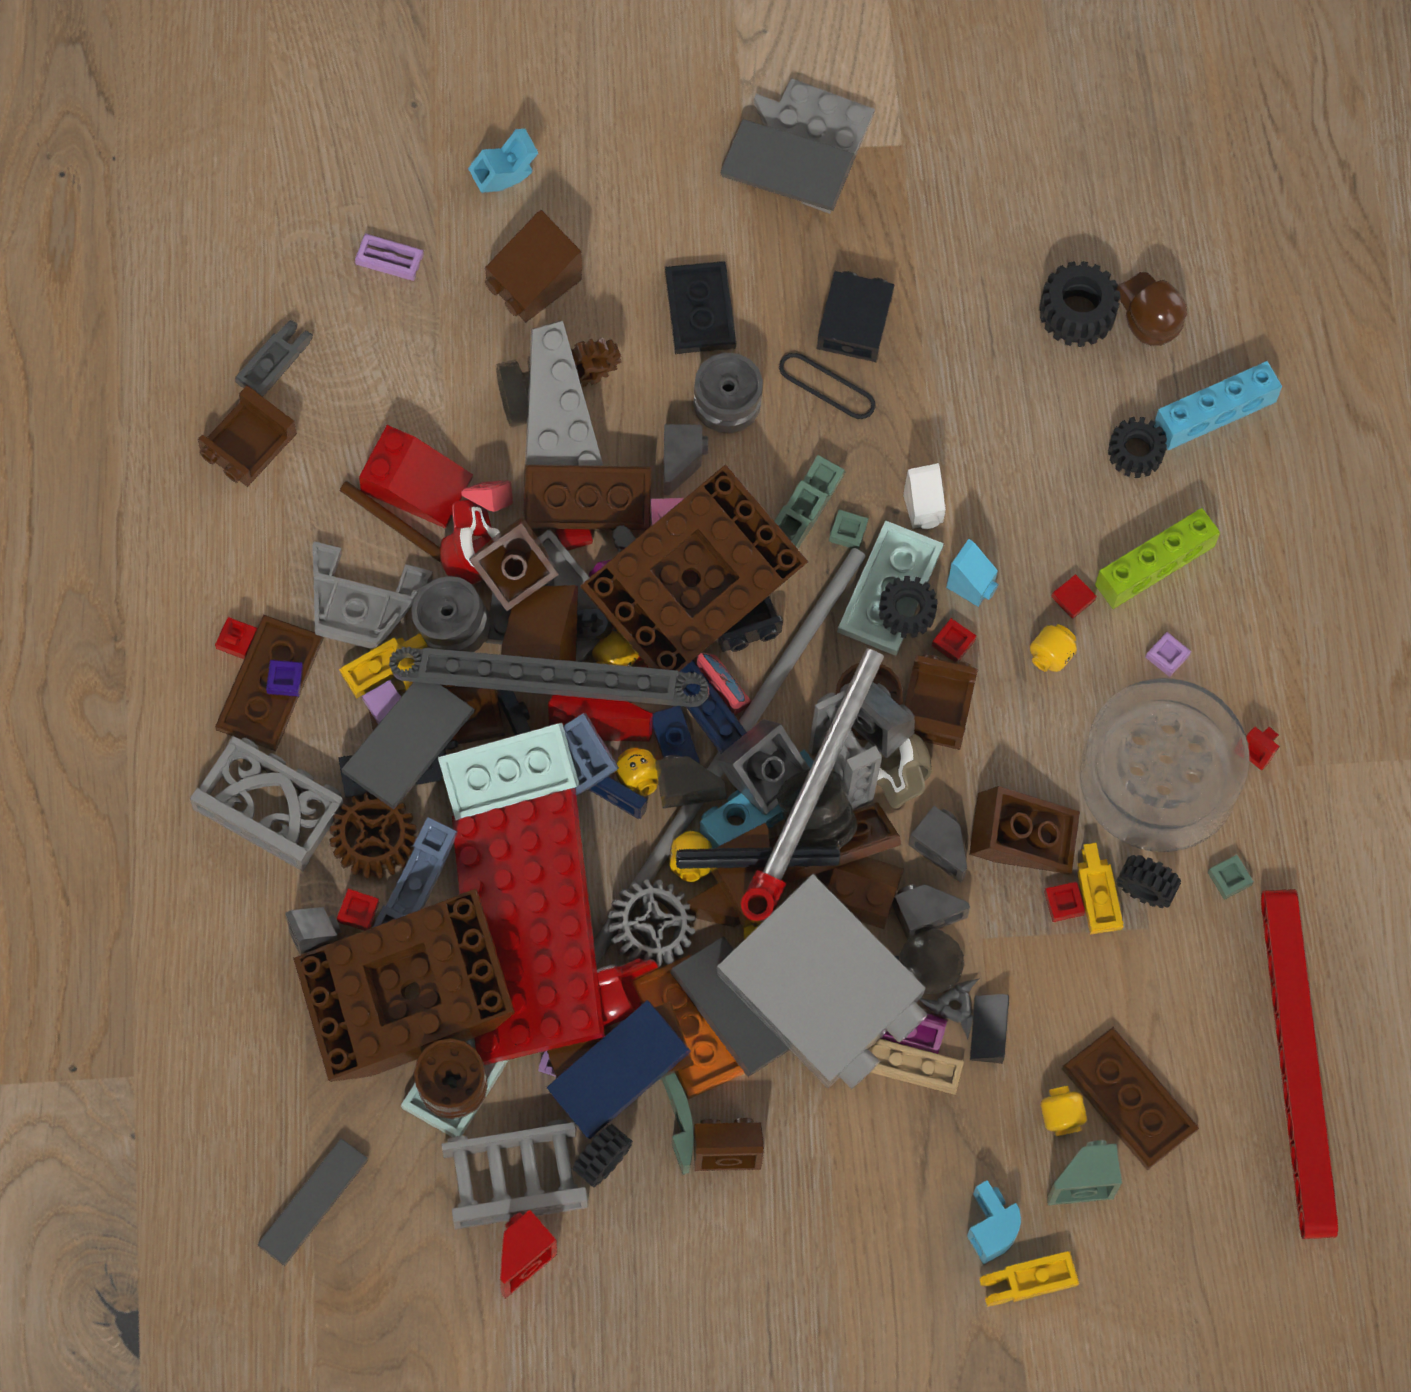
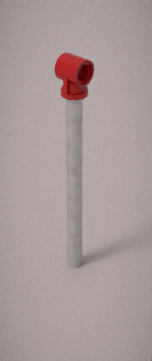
[741,648,884,924]

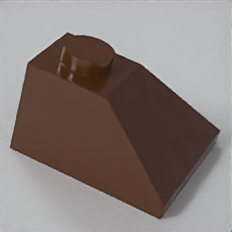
[469,517,559,611]

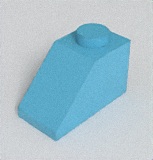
[946,539,999,607]

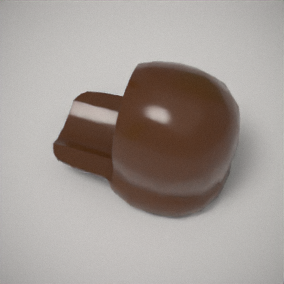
[1116,272,1187,346]

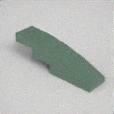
[774,455,846,549]

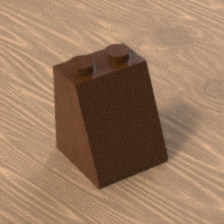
[485,209,582,323]

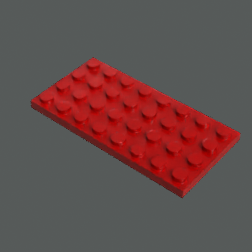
[452,788,605,1065]

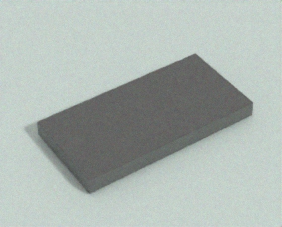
[720,119,856,211]
[342,682,474,810]
[670,936,790,1077]

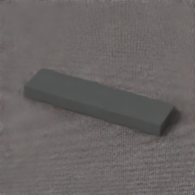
[257,1139,368,1267]

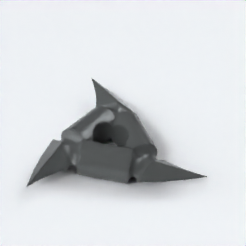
[920,978,980,1041]

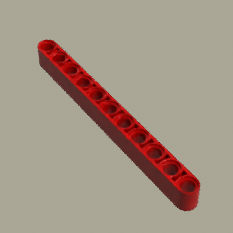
[1261,889,1338,1239]

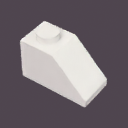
[903,463,946,529]

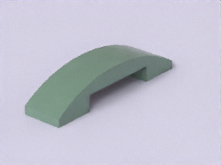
[659,1073,694,1175]

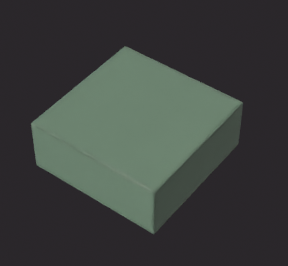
[829,509,869,550]
[1208,855,1254,900]

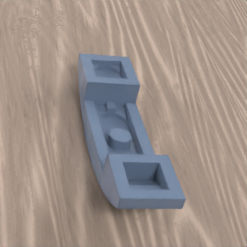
[372,817,457,928]

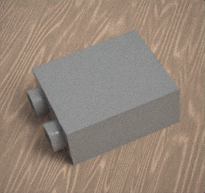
[717,874,927,1089]

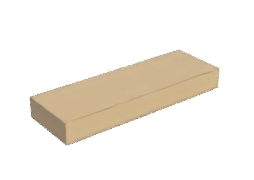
[869,1039,964,1095]

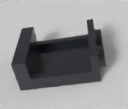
[816,271,895,363]
[696,574,783,653]

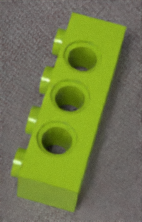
[1095,508,1220,609]

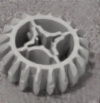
[607,879,696,967]

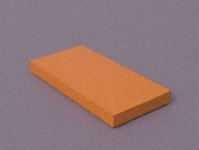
[633,954,745,1099]

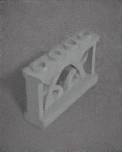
[190,736,344,871]

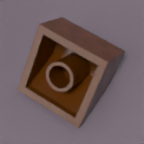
[827,857,904,929]
[693,1118,764,1171]

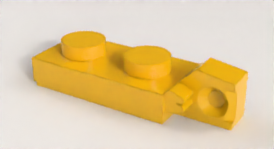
[339,633,427,699]
[1077,843,1124,935]

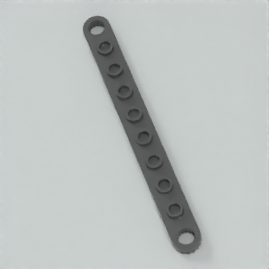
[389,647,709,707]

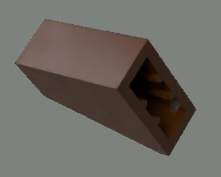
[710,823,770,928]

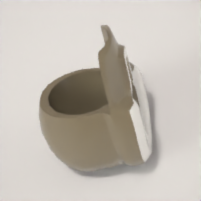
[865,733,932,808]

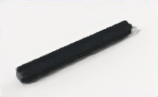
[676,846,840,869]

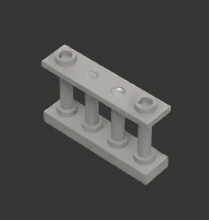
[808,691,882,813]
[442,1120,588,1230]

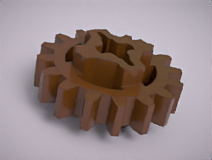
[571,338,622,387]

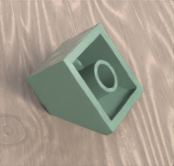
[1047,1140,1122,1206]

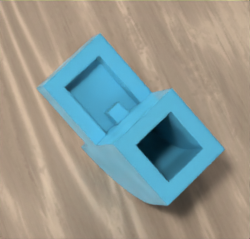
[468,129,539,193]
[967,1180,1021,1264]

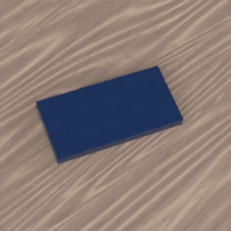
[546,1000,691,1139]

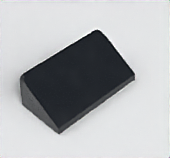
[970,994,1009,1064]

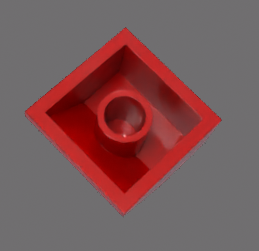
[500,1210,557,1299]

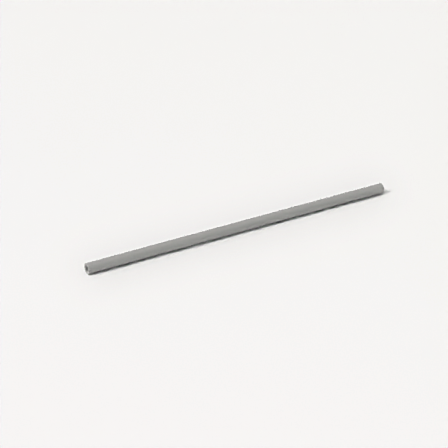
[594,548,865,966]

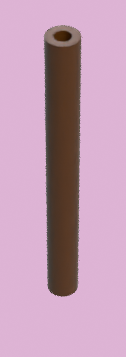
[340,481,441,562]

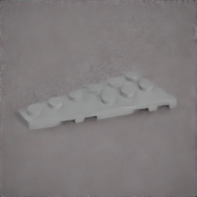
[523,321,603,500]

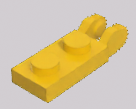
[979,1251,1079,1306]

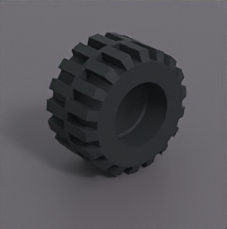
[1039,261,1120,347]

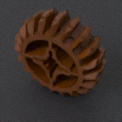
[329,792,417,879]

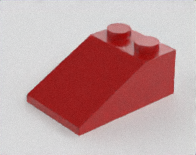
[359,425,473,529]
[548,695,653,742]

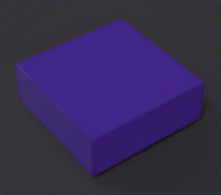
[266,660,303,696]

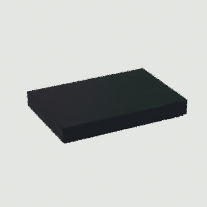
[664,261,736,354]

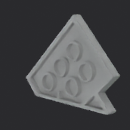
[754,78,875,214]

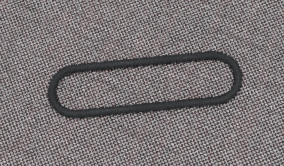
[779,353,875,419]

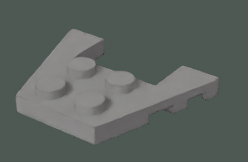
[313,541,433,649]

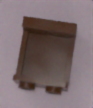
[198,385,297,487]
[905,654,978,750]

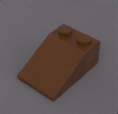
[501,585,578,661]
[969,786,1080,874]

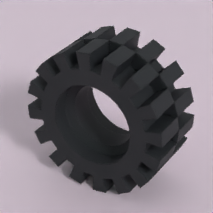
[1108,417,1167,478]
[879,576,938,638]
[1117,855,1181,908]
[572,1124,633,1187]

